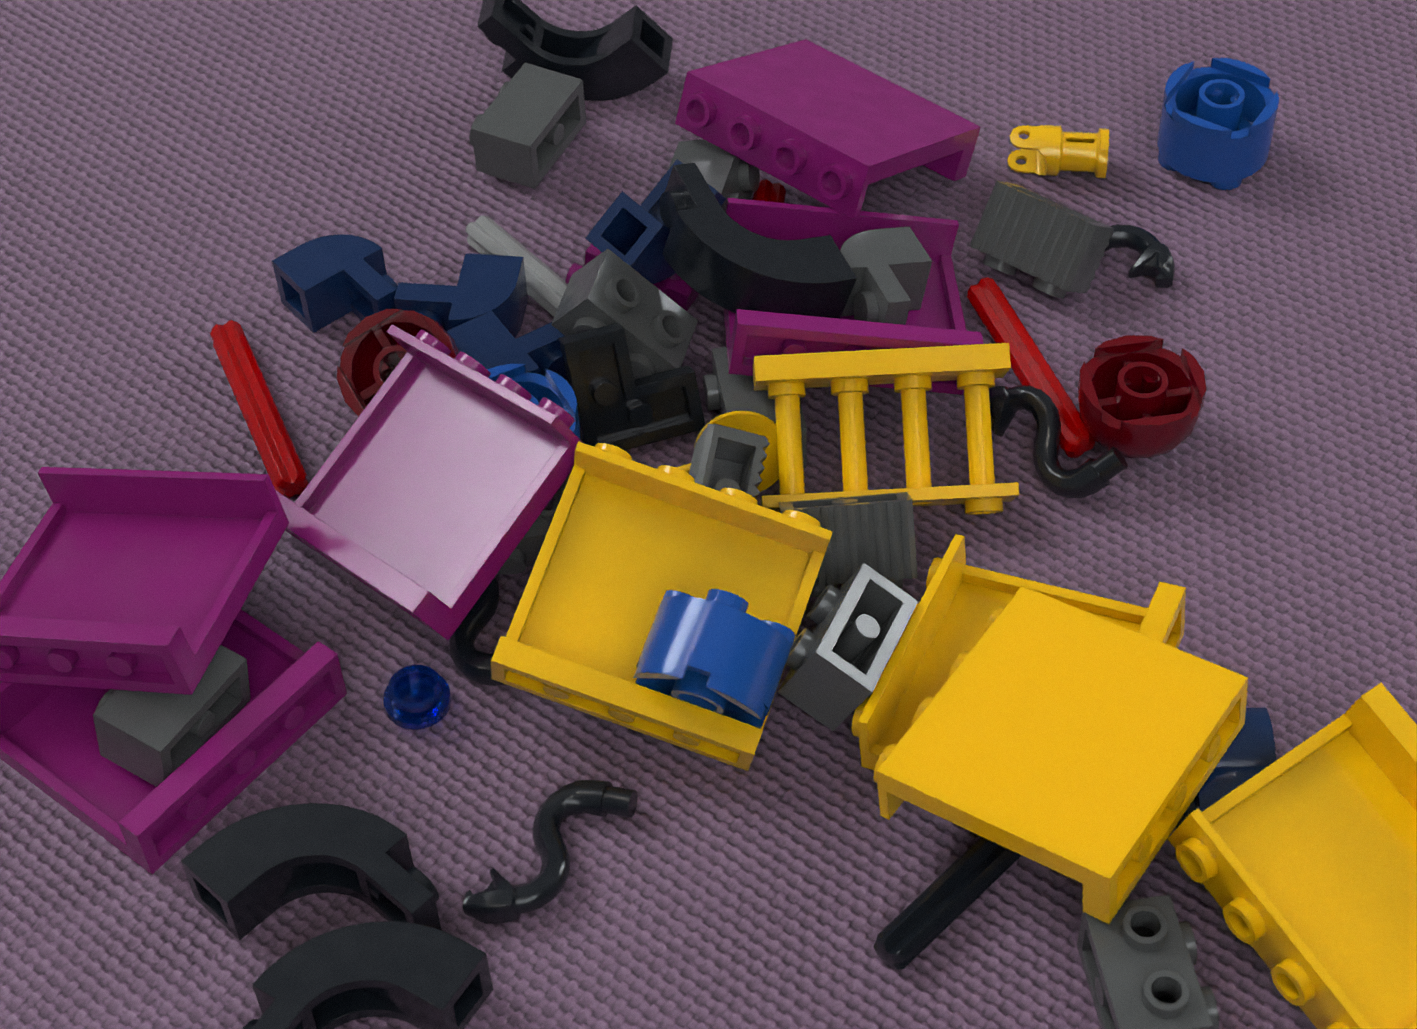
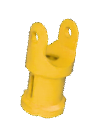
[1007,125,1109,178]

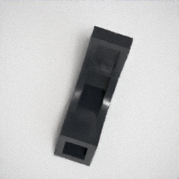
[477,0,673,101]
[659,162,857,319]
[181,803,442,940]
[242,921,493,1029]

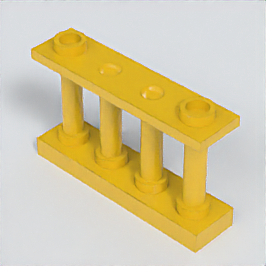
[753,343,1019,515]

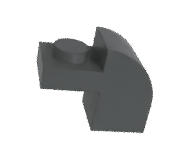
[840,227,932,325]

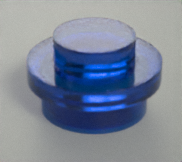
[383,665,451,730]

